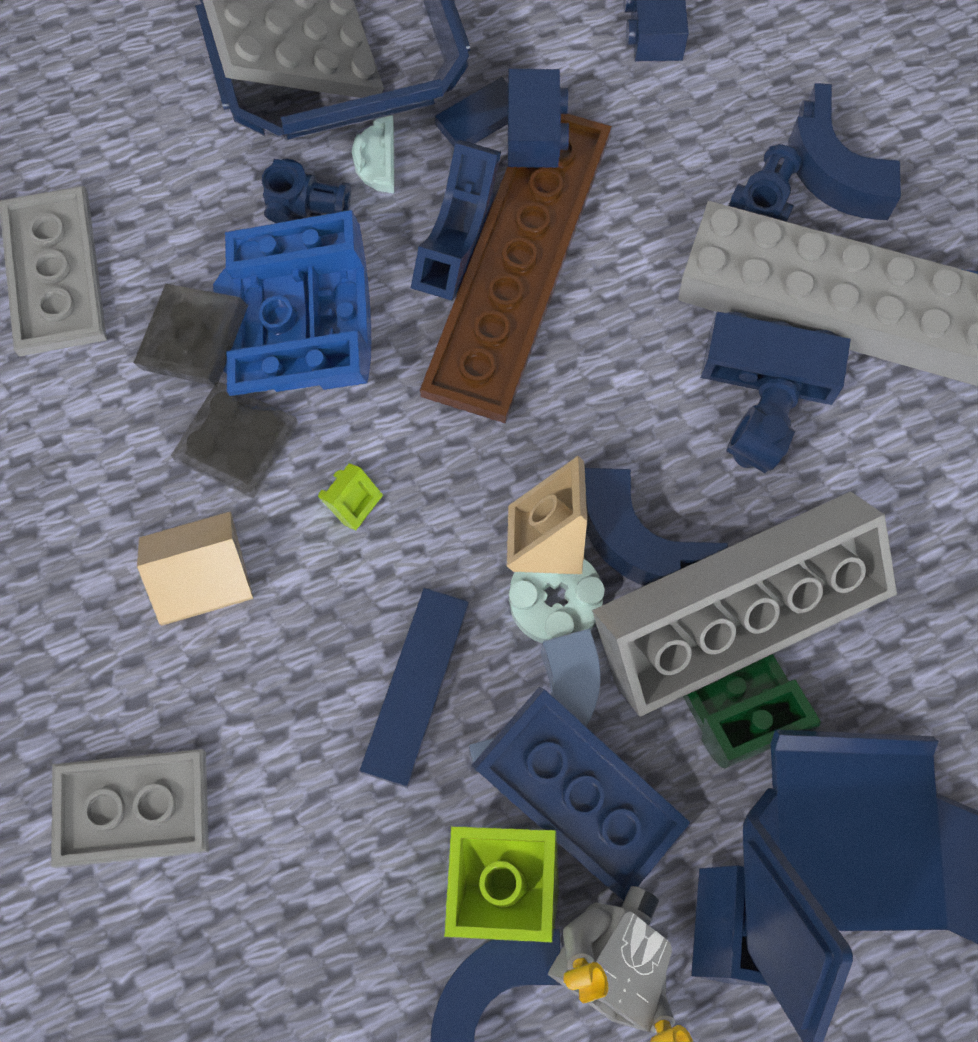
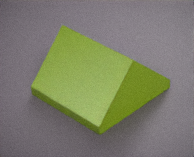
[444,826,559,943]

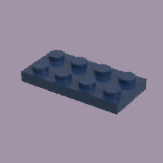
[471,686,691,901]

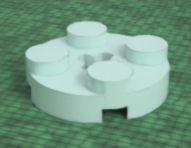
[509,559,605,643]

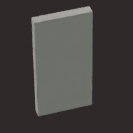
[0,186,107,357]

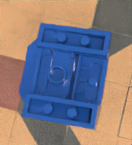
[213,210,371,396]

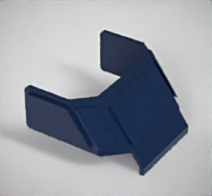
[195,0,470,141]
[743,730,978,1042]

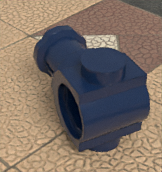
[728,144,802,222]
[262,159,351,223]
[726,378,800,473]

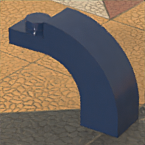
[788,83,901,221]
[410,140,501,301]
[585,468,728,586]
[430,929,561,1042]

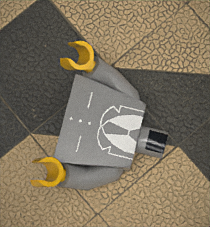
[548,886,693,1042]

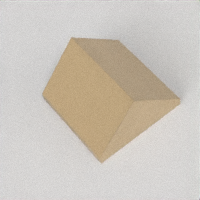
[507,456,587,574]
[137,512,254,626]

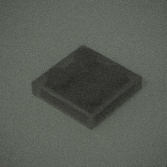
[133,283,248,386]
[171,381,298,499]

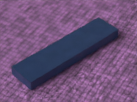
[359,588,469,789]

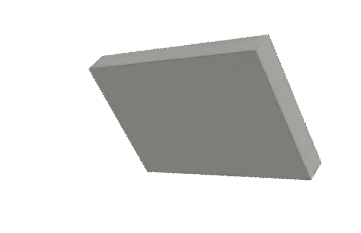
[51,749,209,868]

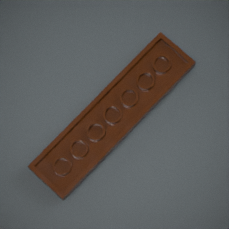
[420,113,612,424]

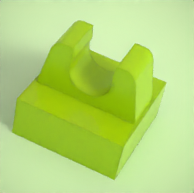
[318,463,383,531]

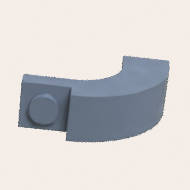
[469,628,600,772]

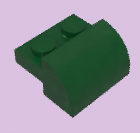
[683,654,821,769]

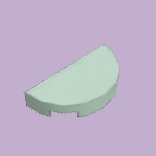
[352,115,395,194]

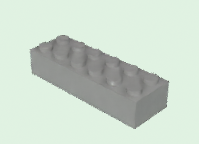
[592,491,897,717]

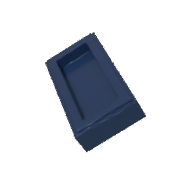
[435,77,508,147]

